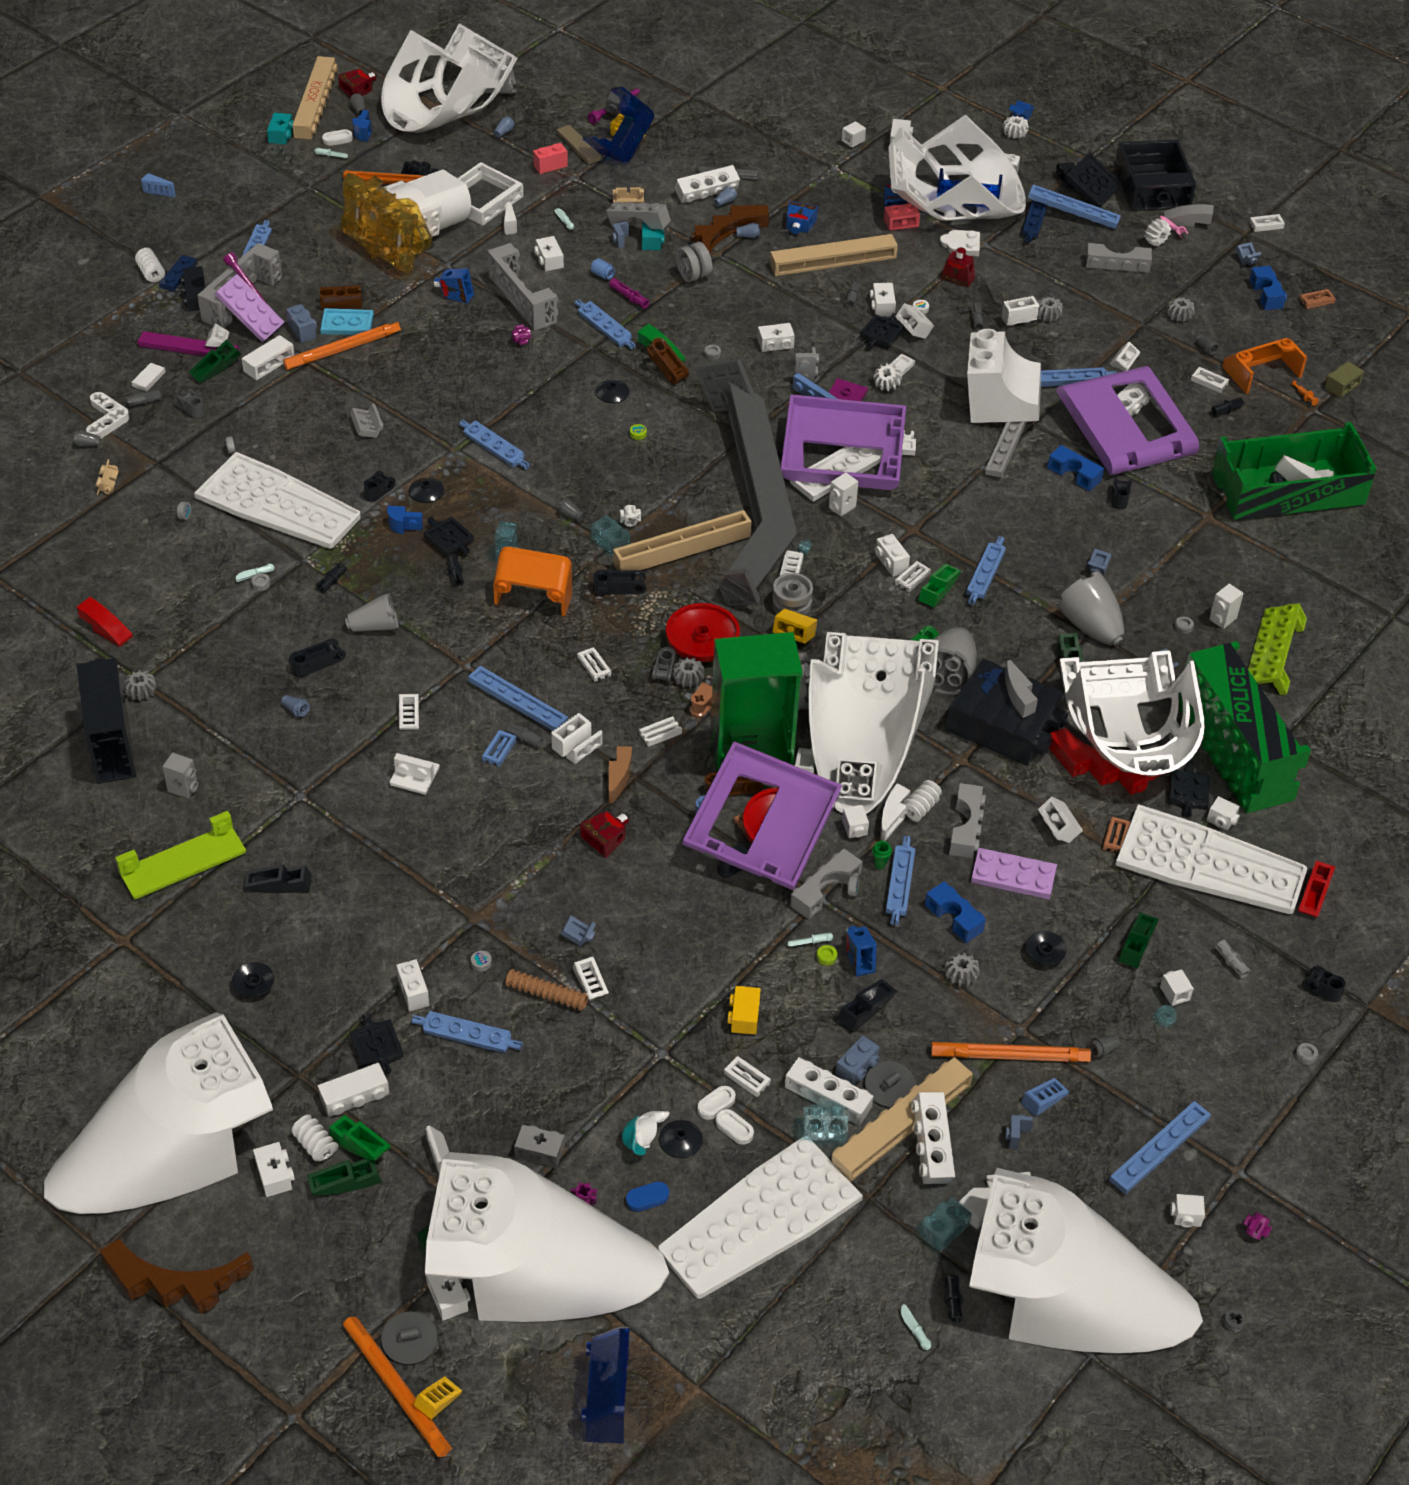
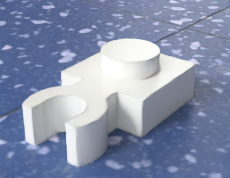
[902,430,916,456]

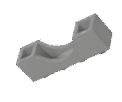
[607,202,671,229]
[1086,243,1152,273]
[949,783,986,859]
[791,849,862,920]

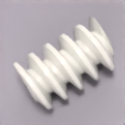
[135,248,165,282]
[903,780,942,822]
[292,1114,338,1162]

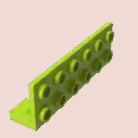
[1248,603,1307,695]
[115,811,246,899]

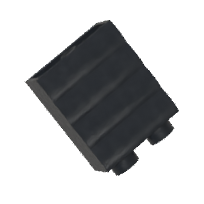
[1114,139,1196,210]
[946,659,1069,766]

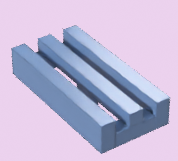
[482,730,516,767]

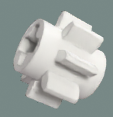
[620,505,641,527]

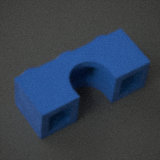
[1249,266,1287,310]
[1047,445,1104,491]
[925,881,986,943]

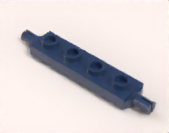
[1022,200,1048,243]

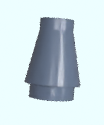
[493,117,515,138]
[714,187,737,207]
[737,222,760,238]
[281,695,310,717]

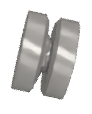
[675,242,712,282]
[772,573,813,615]

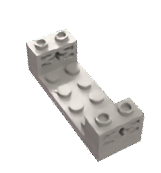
[198,243,282,328]
[488,243,558,331]

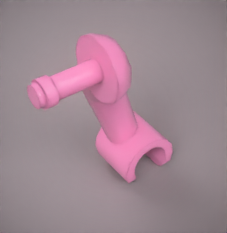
[1159,216,1188,238]

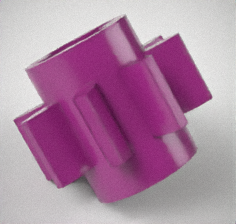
[511,324,531,346]
[571,1182,597,1205]
[1243,1212,1272,1240]

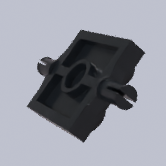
[860,313,904,349]
[423,516,474,556]
[1168,762,1210,817]
[350,1013,404,1075]

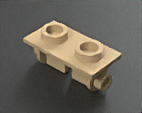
[612,187,644,203]
[95,459,119,495]

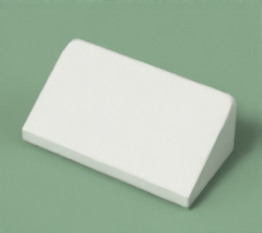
[205,324,229,347]
[1109,341,1140,371]
[566,730,602,764]
[426,1126,449,1174]

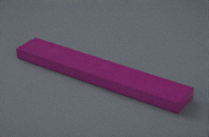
[138,331,239,356]

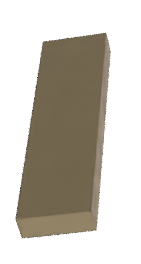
[556,125,601,165]

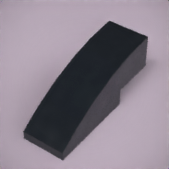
[244,864,312,893]
[837,979,897,1032]

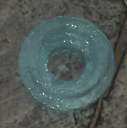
[798,538,813,556]
[1156,1005,1177,1026]

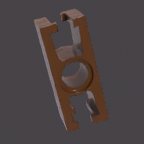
[320,285,362,311]

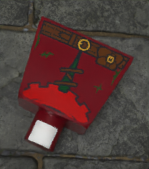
[338,69,376,97]
[941,247,975,287]
[580,811,629,858]

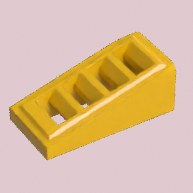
[414,1376,462,1420]

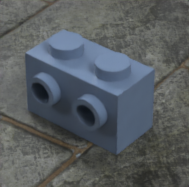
[286,304,317,343]
[835,1036,880,1086]

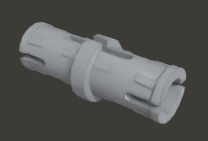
[1215,940,1251,979]

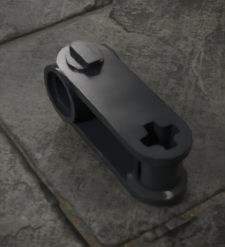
[593,570,647,595]
[289,638,346,677]

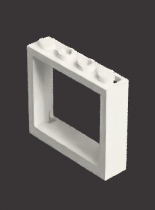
[458,162,523,226]

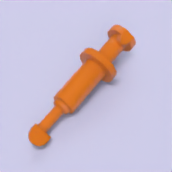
[1292,380,1319,405]

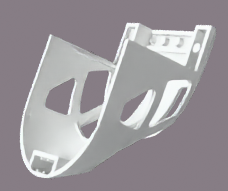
[381,23,517,133]
[888,115,1026,221]
[1059,651,1204,777]

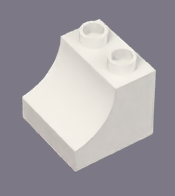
[967,329,1041,423]

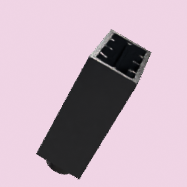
[76,658,137,784]

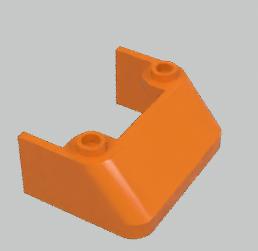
[1222,338,1307,394]
[493,547,572,616]

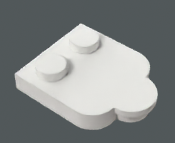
[940,230,980,256]

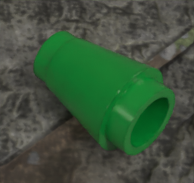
[872,841,892,869]

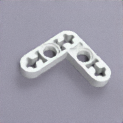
[86,392,129,438]

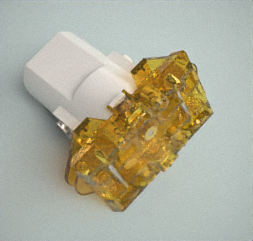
[341,170,471,273]

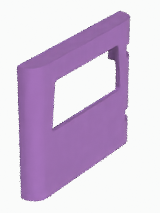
[1056,366,1199,475]
[781,395,906,490]
[682,742,842,891]

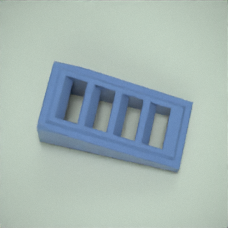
[141,173,176,197]
[1021,1078,1069,1116]

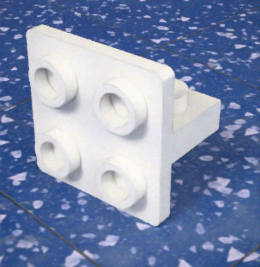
[390,753,440,794]

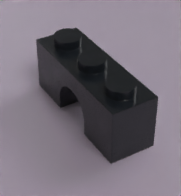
[180,266,206,312]

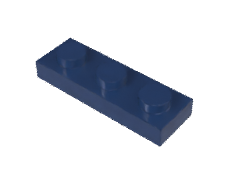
[159,255,197,292]

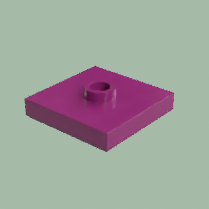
[828,378,868,401]

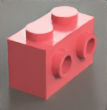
[533,143,568,174]
[884,203,920,231]

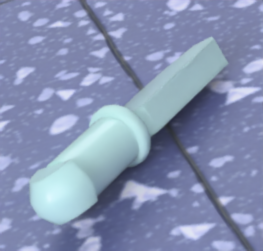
[314,148,348,158]
[555,208,574,230]
[236,564,275,582]
[788,933,833,946]
[901,1304,931,1350]

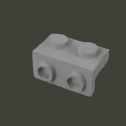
[794,347,819,383]
[350,403,383,438]

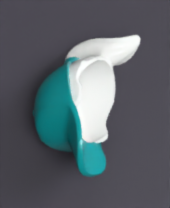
[622,1111,669,1156]

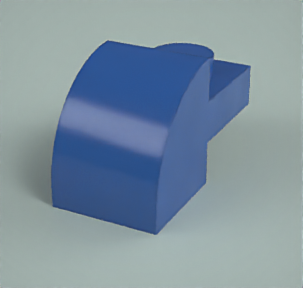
[1009,100,1035,121]
[352,110,372,142]
[387,506,423,534]

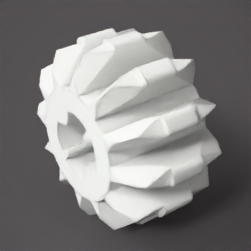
[1003,115,1029,139]
[1144,218,1171,246]
[873,363,902,392]

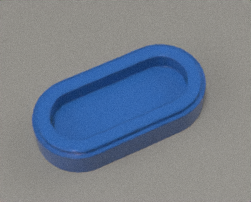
[626,1182,669,1212]

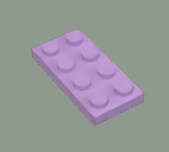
[214,274,284,343]
[971,848,1057,900]

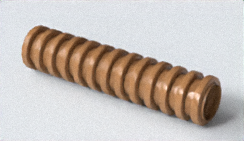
[505,969,588,1011]

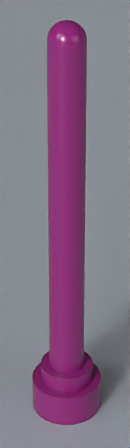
[588,88,640,124]
[223,252,269,306]

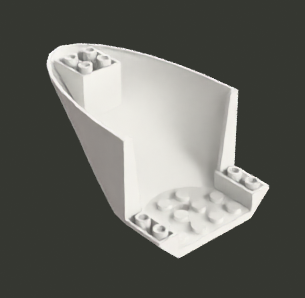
[809,632,939,814]
[44,1012,273,1214]
[425,1152,669,1322]
[969,1168,1203,1353]

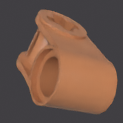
[690,682,712,718]

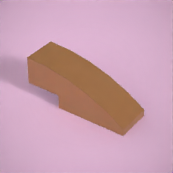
[609,746,632,803]

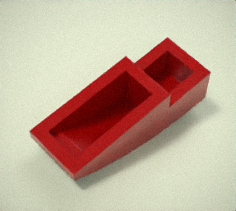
[77,597,133,647]
[1298,860,1335,918]

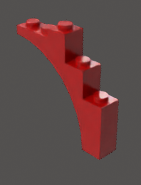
[1049,727,1170,795]

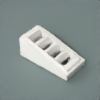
[504,202,517,235]
[780,550,803,575]
[399,694,419,730]
[573,957,609,1000]

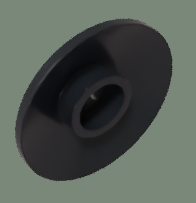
[596,380,629,404]
[409,478,444,503]
[1026,931,1067,966]
[232,962,274,998]
[659,1120,703,1159]

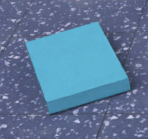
[320,308,374,335]

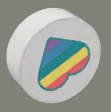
[913,300,929,314]

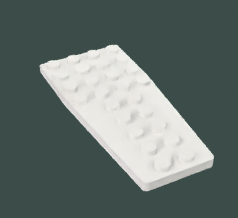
[194,452,361,548]
[1116,804,1307,914]
[659,1135,863,1299]

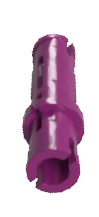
[609,278,650,309]

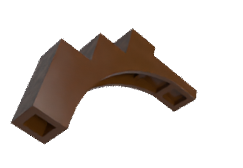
[691,205,769,254]
[100,1238,254,1314]

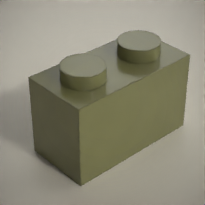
[1325,361,1364,398]

